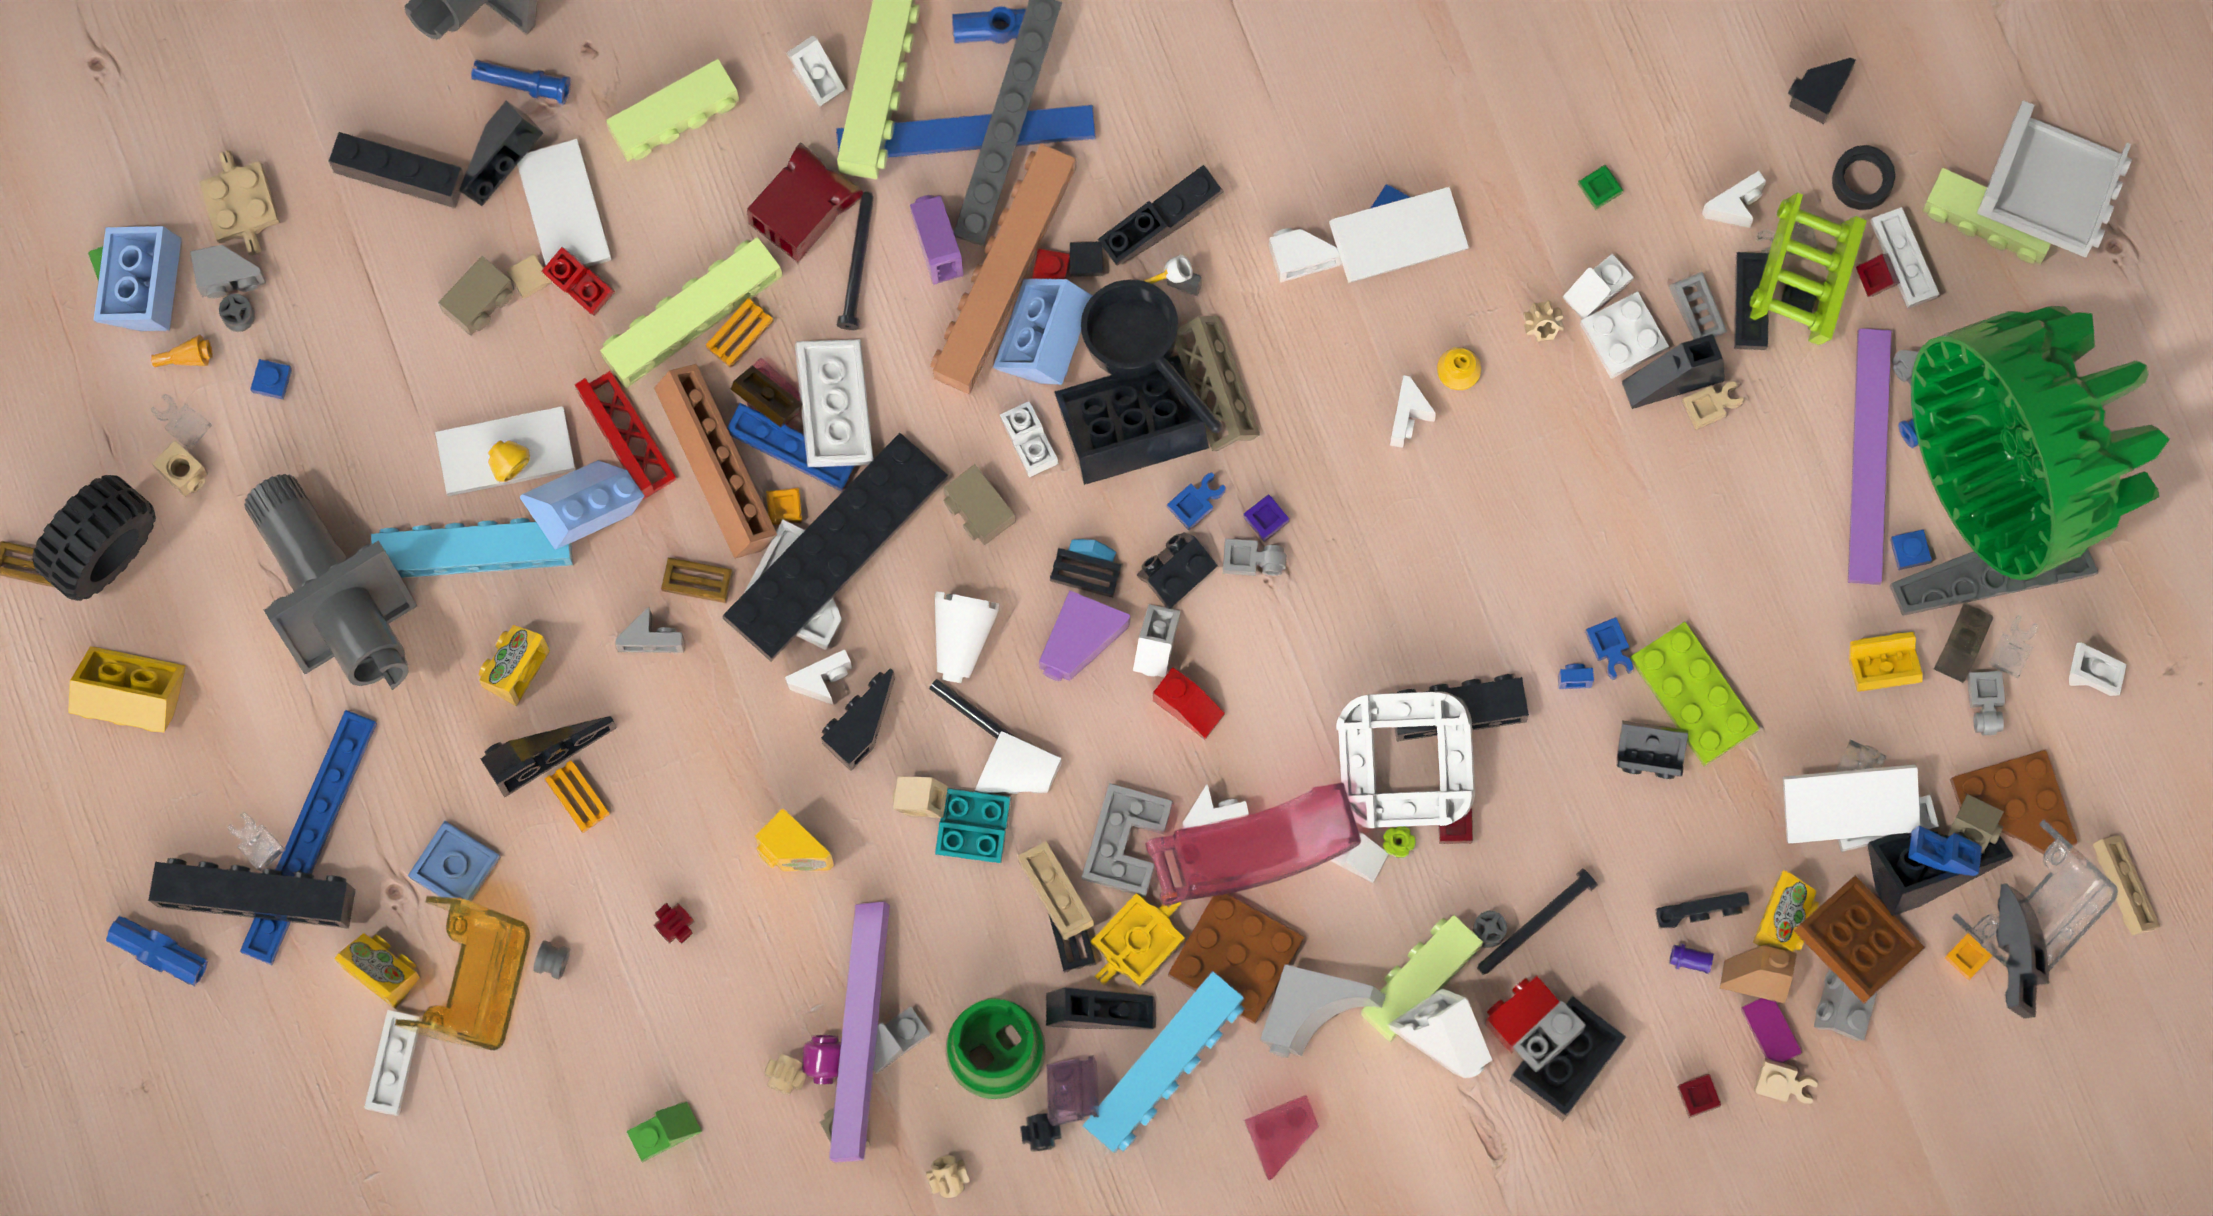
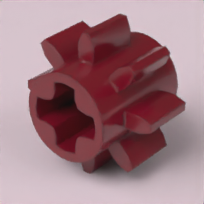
[653,903,695,944]

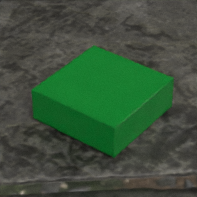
[1578,165,1623,210]

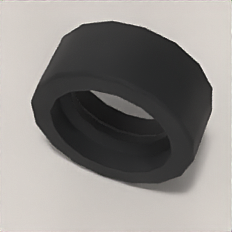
[1832,145,1895,210]

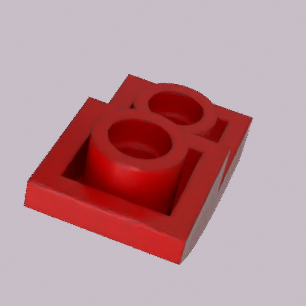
[541,247,615,316]

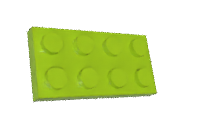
[1630,622,1759,767]

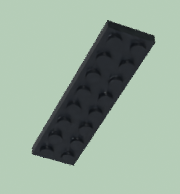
[723,433,948,662]

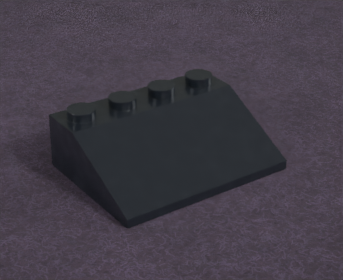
[1054,355,1209,485]

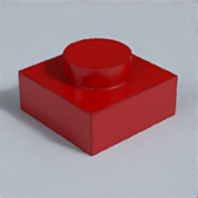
[1032,248,1070,279]

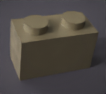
[438,256,514,336]
[943,464,1015,545]

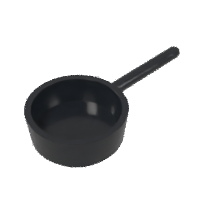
[1081,279,1222,433]

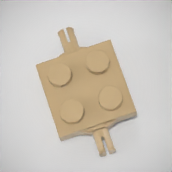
[199,150,280,255]

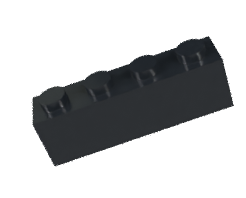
[328,132,464,209]
[1394,674,1529,742]

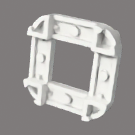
[1336,691,1475,828]

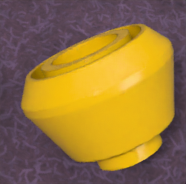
[1437,347,1481,390]
[488,440,530,482]

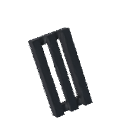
[1050,548,1122,598]
[1048,913,1096,973]

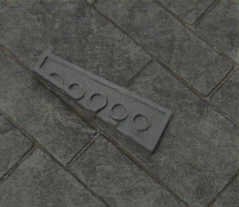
[1890,549,2098,616]

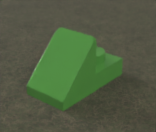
[626,1102,702,1162]

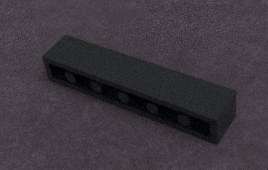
[148,858,356,929]

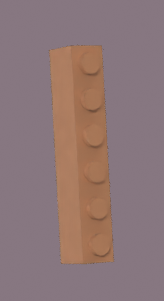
[654,364,777,559]

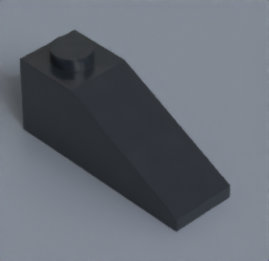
[1046,987,1153,1030]

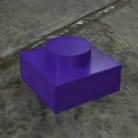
[1243,494,1289,541]

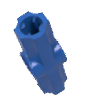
[952,6,1026,44]
[106,915,208,987]

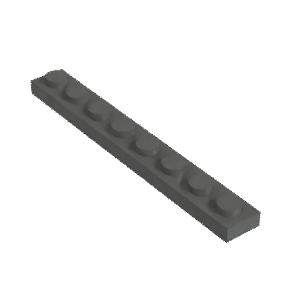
[954,0,1062,246]

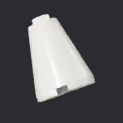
[934,591,1000,683]

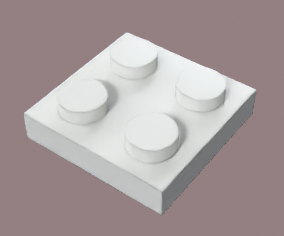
[1580,291,1669,379]

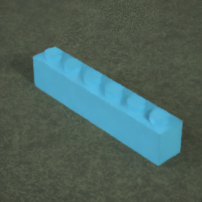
[371,518,573,578]
[1082,972,1245,1153]

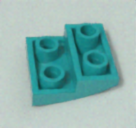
[935,788,1011,863]

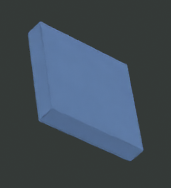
[408,821,501,912]

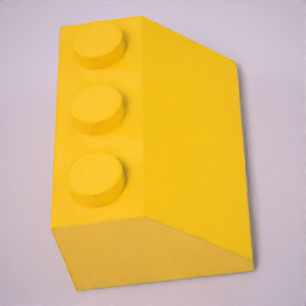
[68,646,186,733]

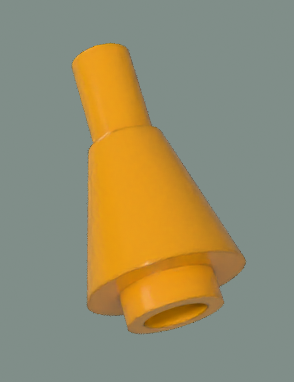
[151,334,213,368]

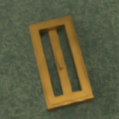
[0,541,55,588]
[661,557,733,603]

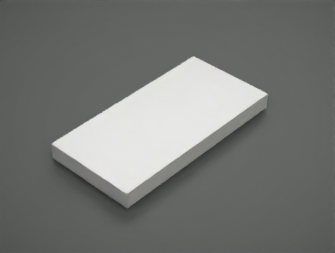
[517,139,612,267]
[1329,187,1469,283]
[795,339,874,467]
[435,406,576,496]
[1783,765,1920,844]

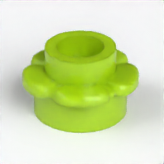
[1383,826,1416,858]

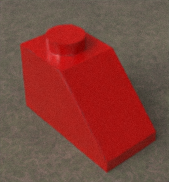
[1153,667,1225,740]

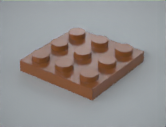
[1794,875,1925,1003]
[1168,888,1304,1025]

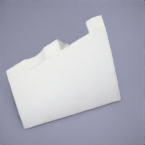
[975,731,1062,794]

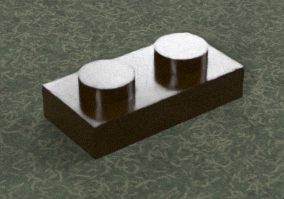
[730,365,802,428]

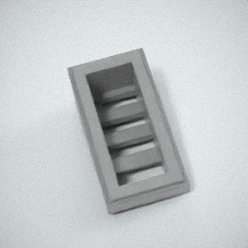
[1668,272,1727,339]

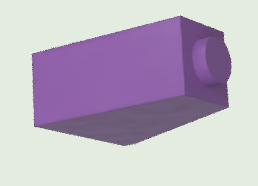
[910,195,964,285]
[1039,591,1130,681]

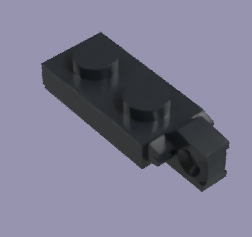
[1655,892,1750,929]

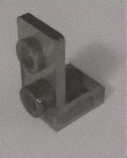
[1934,603,1993,683]

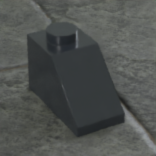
[1788,57,1856,124]

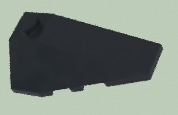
[480,716,617,798]
[1868,832,2014,916]

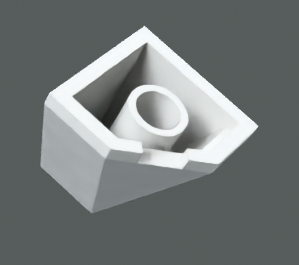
[1388,988,1492,1078]

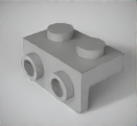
[1814,968,1877,1041]

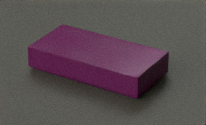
[1741,998,1802,1063]

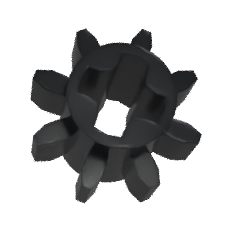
[1020,1113,1062,1152]

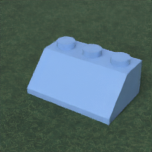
[94,226,182,331]
[993,279,1093,385]
[520,460,644,550]

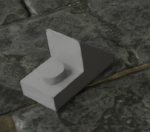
[615,607,684,653]
[873,1006,930,1074]

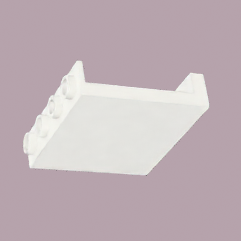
[1977,100,2132,258]

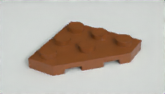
[1950,750,2078,855]

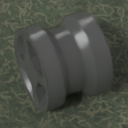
[219,294,255,332]
[1473,911,1507,948]
[533,940,570,980]

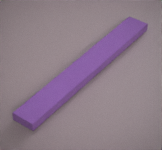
[1848,328,1891,585]
[829,901,890,1163]

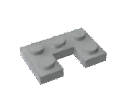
[1082,783,1173,897]

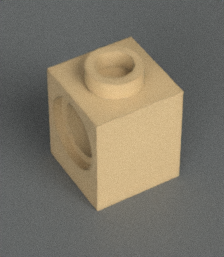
[152,440,208,497]
[892,776,948,818]

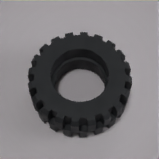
[32,475,156,601]

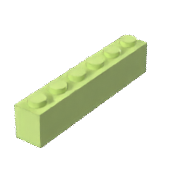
[837,0,920,179]
[600,237,782,388]

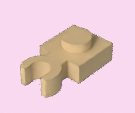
[1682,381,1744,430]
[1754,1058,1818,1103]

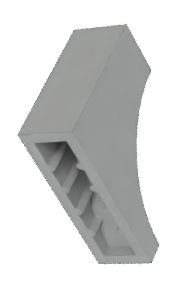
[1260,965,1386,1058]

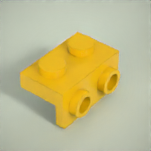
[1849,632,1923,692]

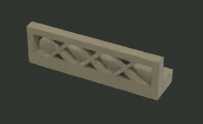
[1175,316,1260,451]

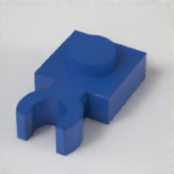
[1167,472,1226,531]
[1585,617,1633,680]

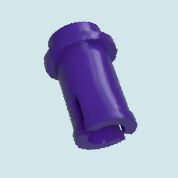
[1669,943,1713,974]

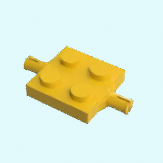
[1091,893,1185,988]

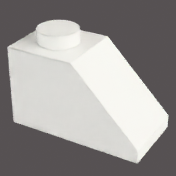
[1269,228,1342,283]
[1133,604,1181,677]

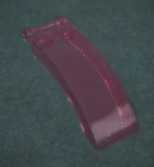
[1145,783,1362,906]

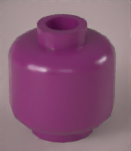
[802,1035,841,1084]

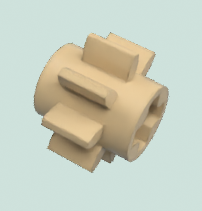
[1523,300,1564,342]
[764,1054,807,1095]
[926,1156,970,1198]

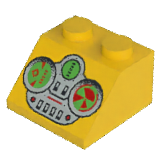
[478,625,550,706]
[755,808,834,871]
[1753,870,1819,952]
[334,933,420,1009]

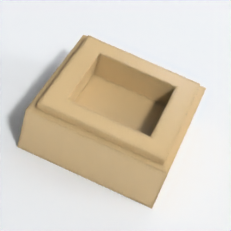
[506,254,551,299]

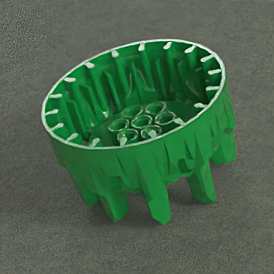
[1911,306,2170,580]

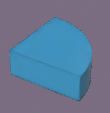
[1069,539,1116,562]

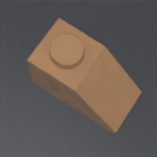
[1720,945,1797,1003]

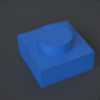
[250,359,292,400]
[1890,529,1932,571]
[1558,664,1594,689]

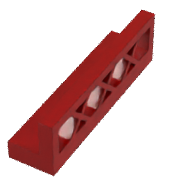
[574,371,677,500]

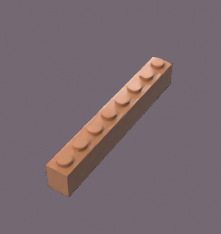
[930,143,1076,395]

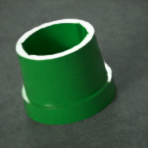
[946,999,1046,1099]

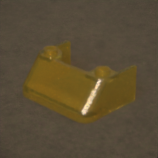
[394,896,530,1051]

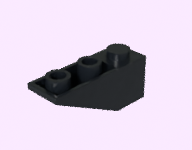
[459,100,543,206]
[1622,334,1725,409]
[821,668,895,771]

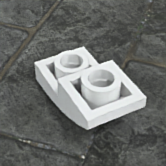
[1000,401,1059,478]

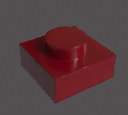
[1856,254,1900,297]
[1438,808,1473,844]
[1677,1074,1721,1118]

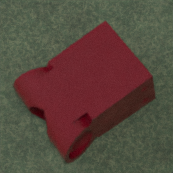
[747,142,863,262]

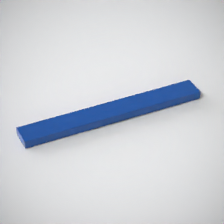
[836,105,1095,158]
[240,710,377,965]

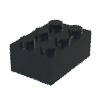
[1509,996,1626,1121]

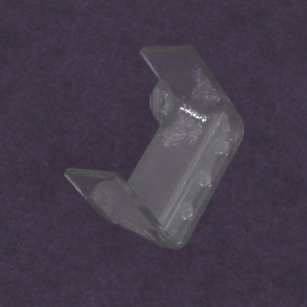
[1952,819,2118,971]

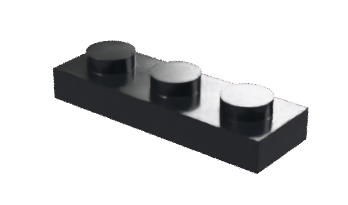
[1734,252,1769,350]

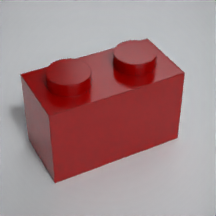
[1485,976,1560,1054]

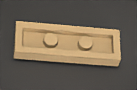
[2093,835,2160,936]
[1017,841,1094,940]

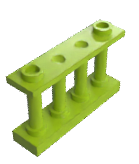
[1750,192,1867,345]

